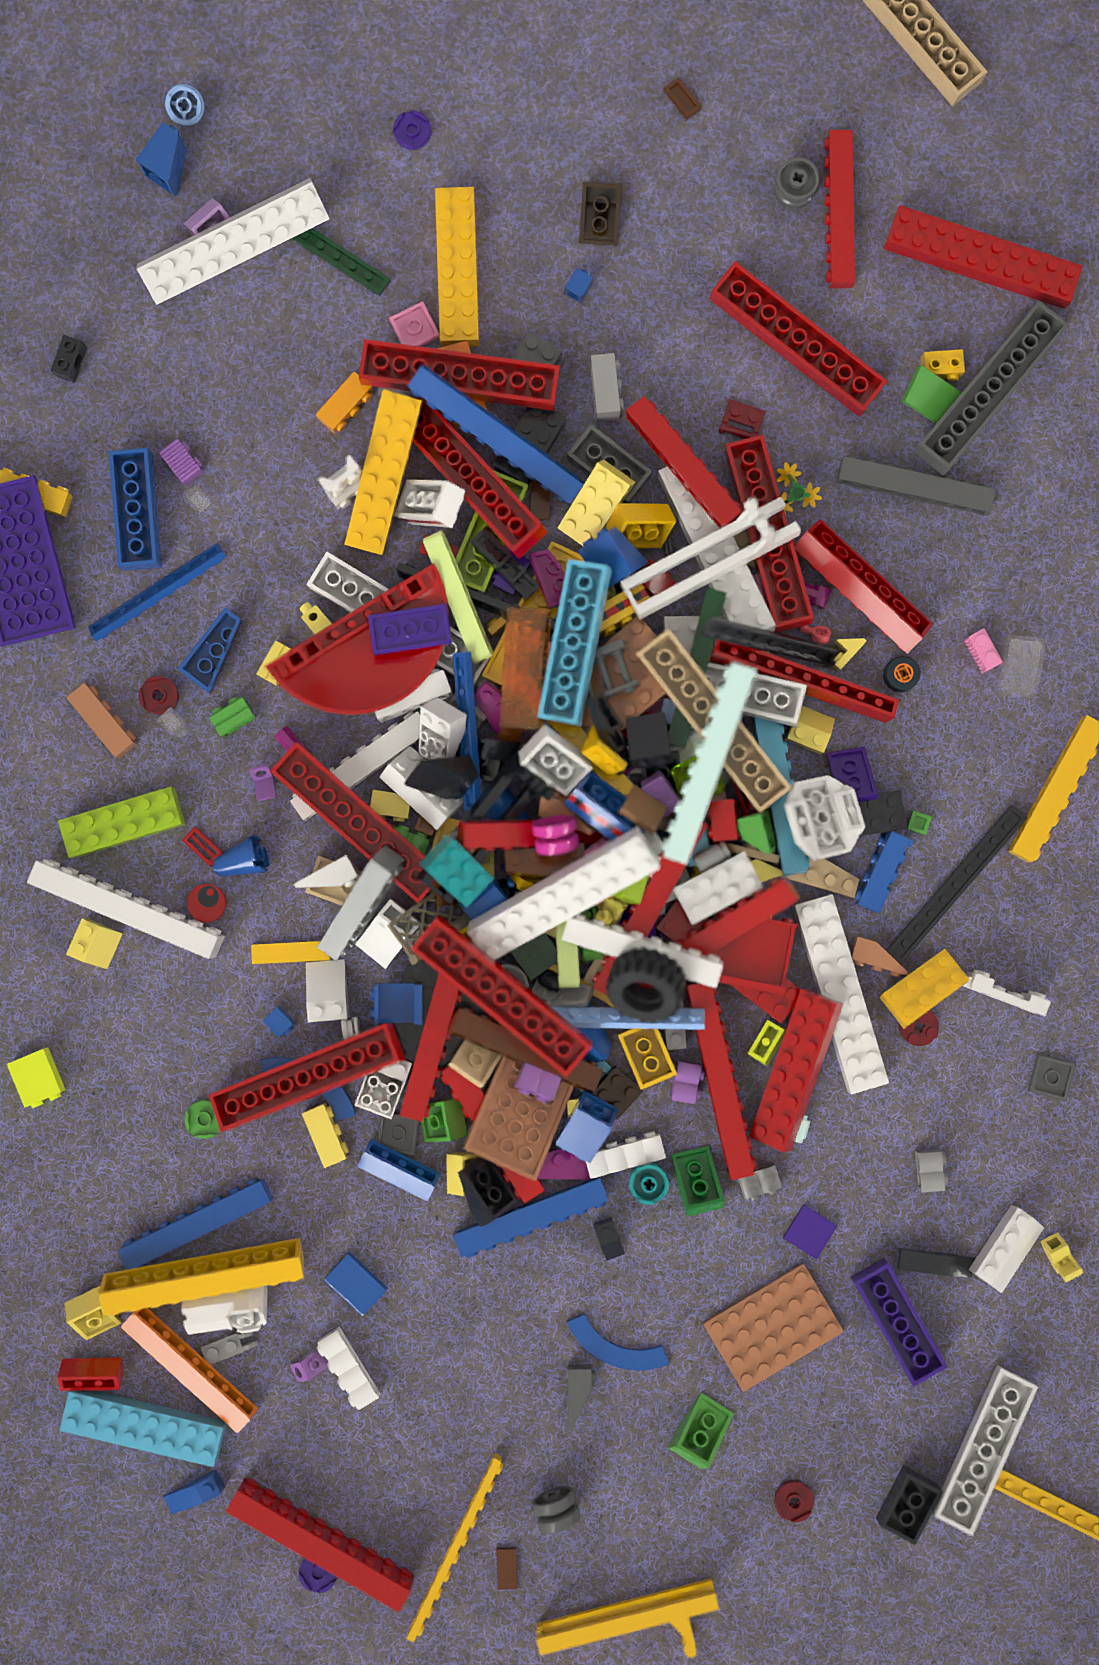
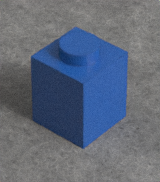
[564,268,593,303]
[263,1006,295,1038]

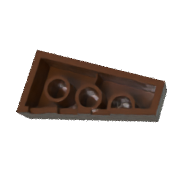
[504,843,585,880]

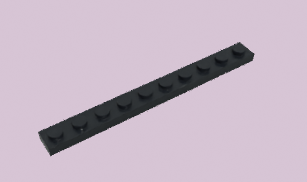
[396,563,557,636]
[886,805,1027,965]

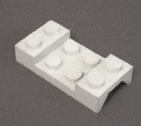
[318,455,361,509]
[964,969,1051,1016]

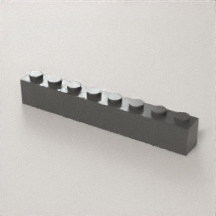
[836,455,996,516]

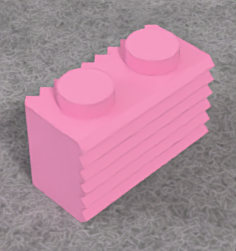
[964,628,1003,673]

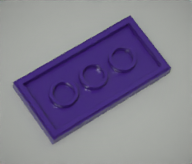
[368,604,452,655]

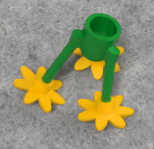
[777,462,822,515]

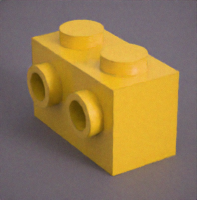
[921,349,965,381]

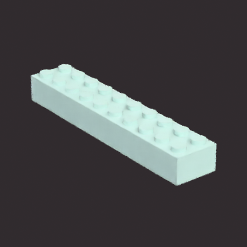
[661,662,756,864]

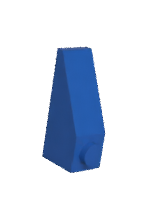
[163,1469,225,1514]

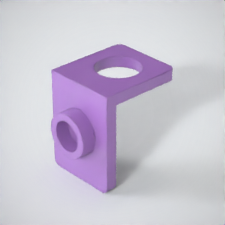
[249,764,276,801]
[290,1350,328,1382]

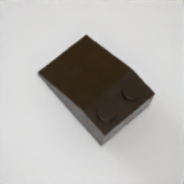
[579,181,623,246]

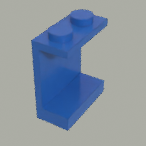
[371,983,423,1025]

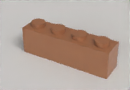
[66,683,137,759]

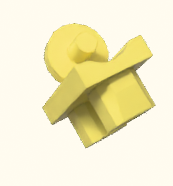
[595,896,628,927]

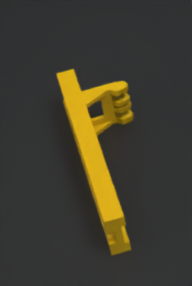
[536,1578,719,1658]

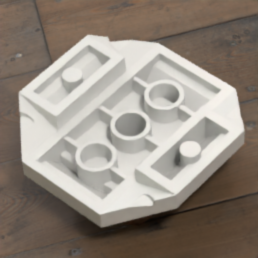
[785,775,865,861]

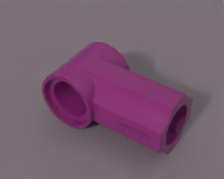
[804,582,831,609]
[274,726,312,754]

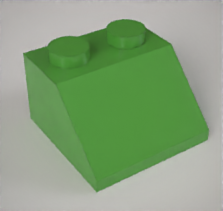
[736,810,778,854]
[421,1097,468,1142]

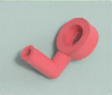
[799,625,831,644]

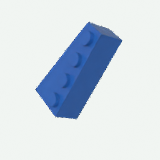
[177,608,242,694]
[854,832,914,913]

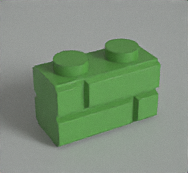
[209,696,256,738]

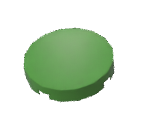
[184,1099,220,1139]

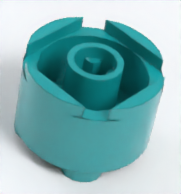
[628,1162,669,1205]

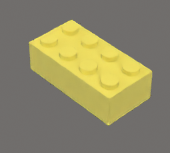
[558,460,635,547]

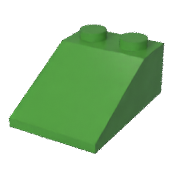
[668,1393,734,1469]

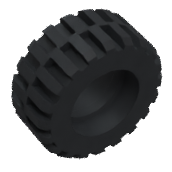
[606,947,686,1023]

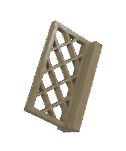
[387,892,472,965]

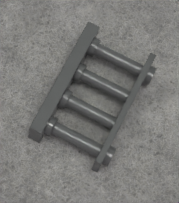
[585,639,641,708]

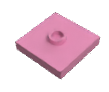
[389,301,440,347]

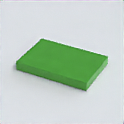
[902,366,962,424]

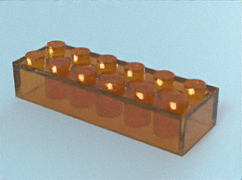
[499,607,551,730]

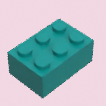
[419,835,494,908]

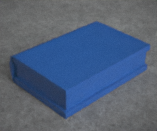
[324,1252,387,1316]

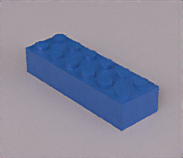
[108,448,162,571]

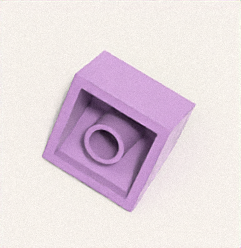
[184,198,230,236]

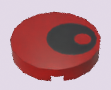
[187,884,227,923]

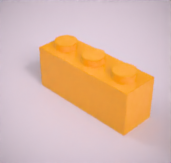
[316,371,373,434]

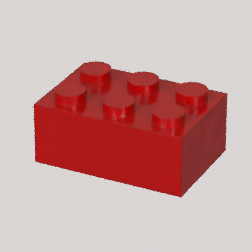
[706,799,742,842]

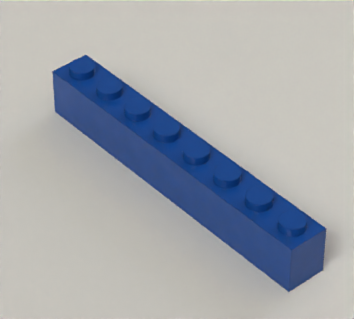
[118,1177,273,1270]
[453,1177,609,1258]

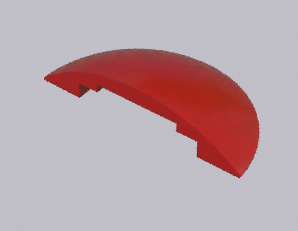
[265,563,448,714]

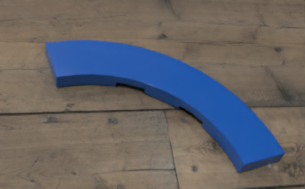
[261,1057,356,1121]
[567,1313,669,1371]

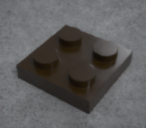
[591,1065,643,1120]

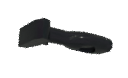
[521,967,561,992]

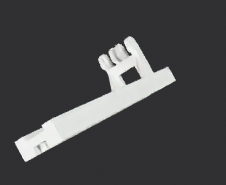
[620,497,801,620]

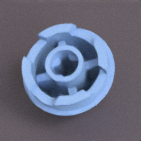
[165,84,204,126]

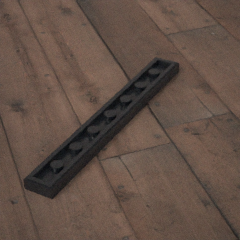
[701,616,839,666]

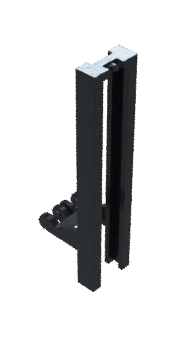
[416,735,556,904]

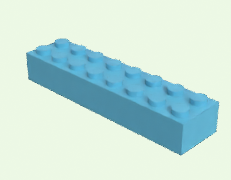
[538,559,612,727]
[59,1390,226,1467]

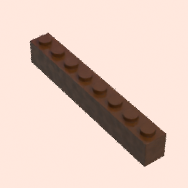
[447,1007,603,1093]

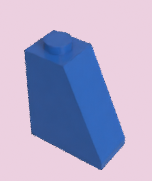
[577,1001,612,1063]

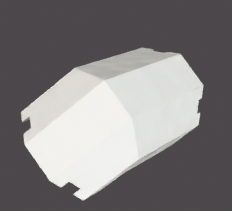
[182,1286,267,1334]

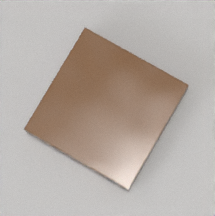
[619,785,668,835]

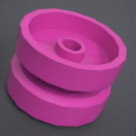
[532,815,579,855]

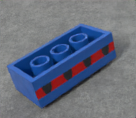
[564,770,645,841]

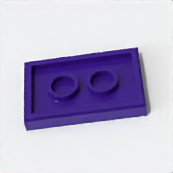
[826,747,878,802]

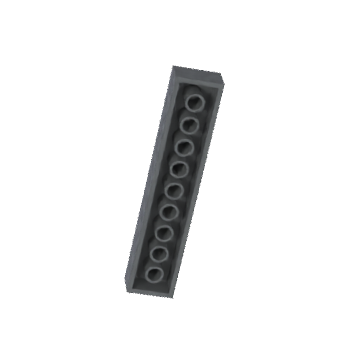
[914,301,1069,476]

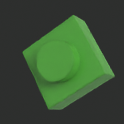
[906,811,932,835]

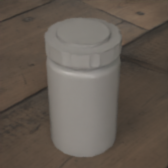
[692,841,731,874]

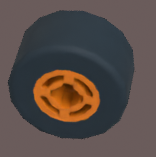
[883,656,921,692]

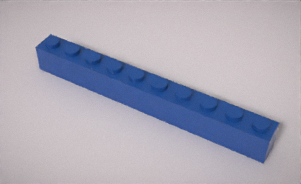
[408,364,584,504]

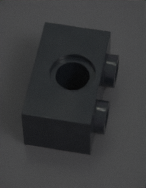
[50,334,88,383]

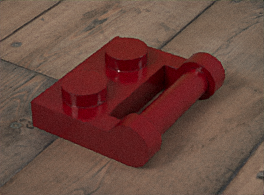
[719,399,766,439]

